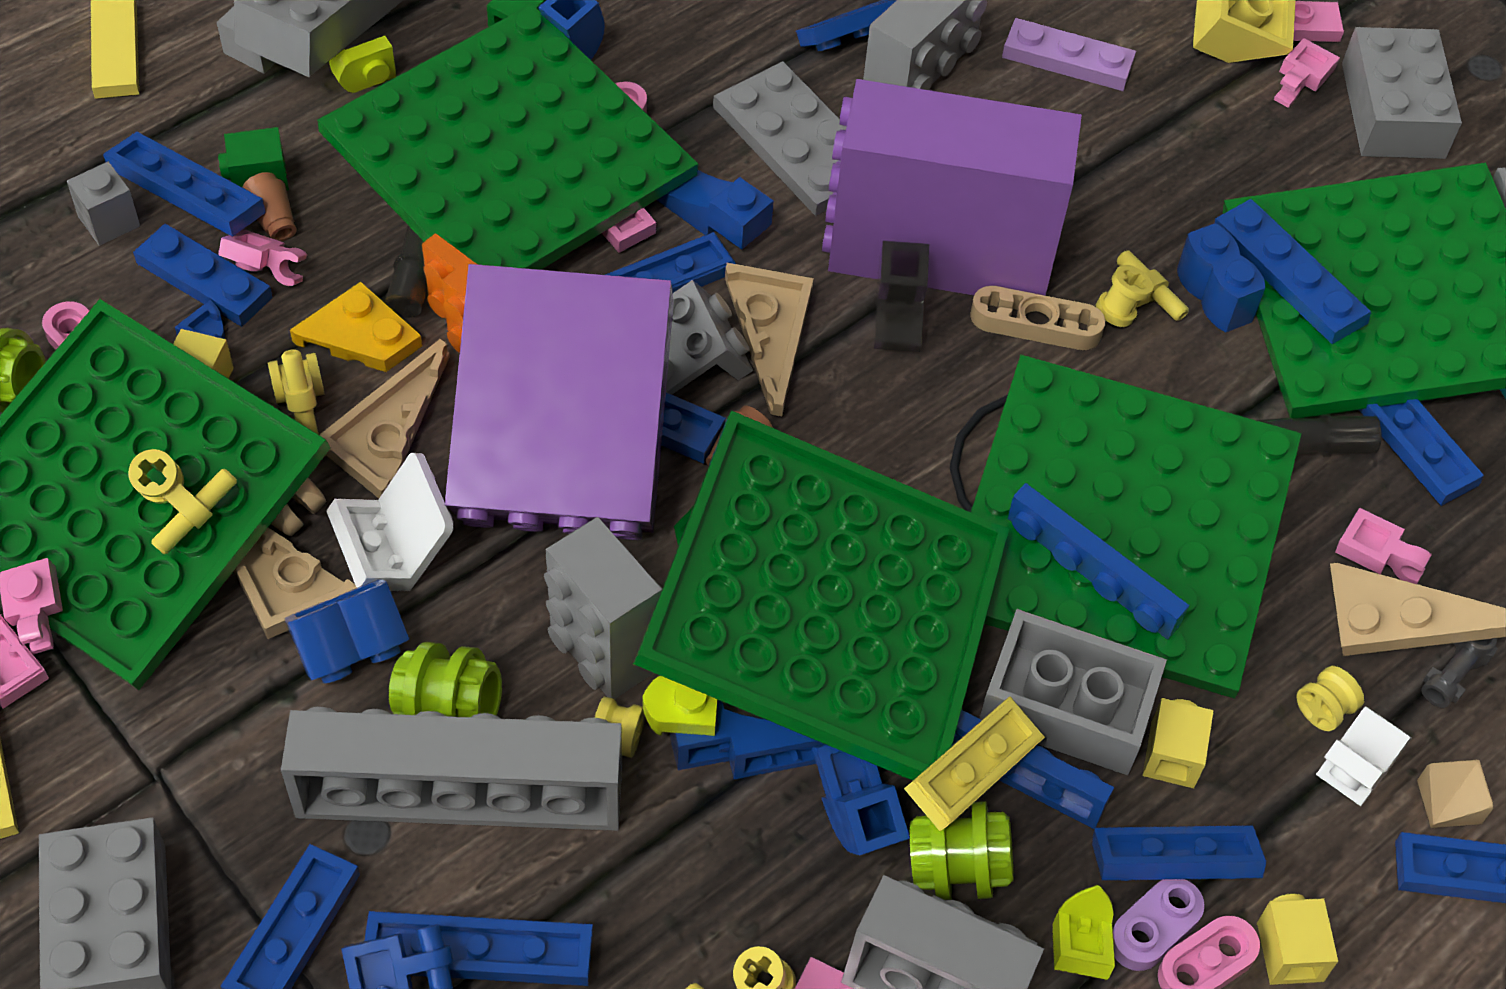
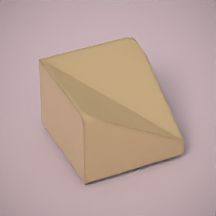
[1417,760,1493,828]

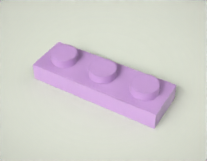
[1002,18,1136,91]

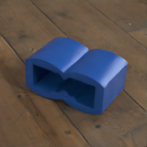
[1177,223,1265,332]
[284,579,409,684]

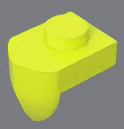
[329,36,396,93]
[642,676,718,736]
[1052,885,1115,980]

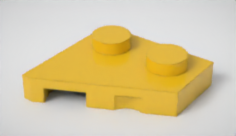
[290,282,422,372]

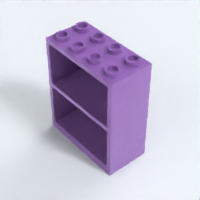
[822,79,1082,296]
[445,264,674,540]

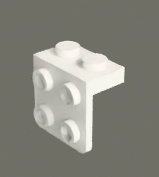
[326,453,453,591]

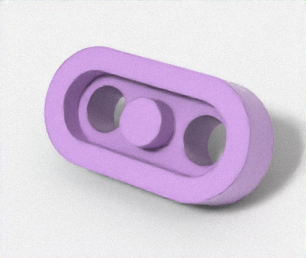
[1113,879,1204,971]

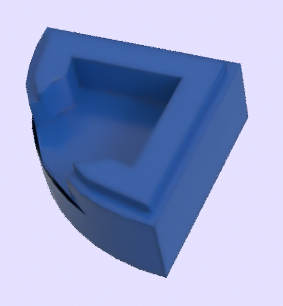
[175,300,225,339]

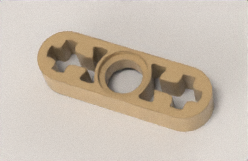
[970,286,1105,350]

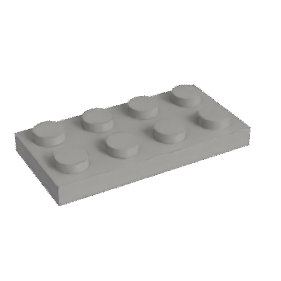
[713,61,847,216]

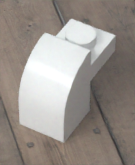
[1316,706,1412,806]

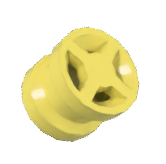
[1297,666,1364,732]
[595,696,645,758]

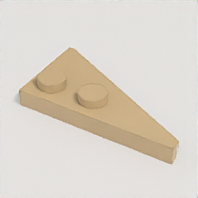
[725,263,814,416]
[319,339,450,498]
[234,528,357,639]
[1330,563,1506,656]

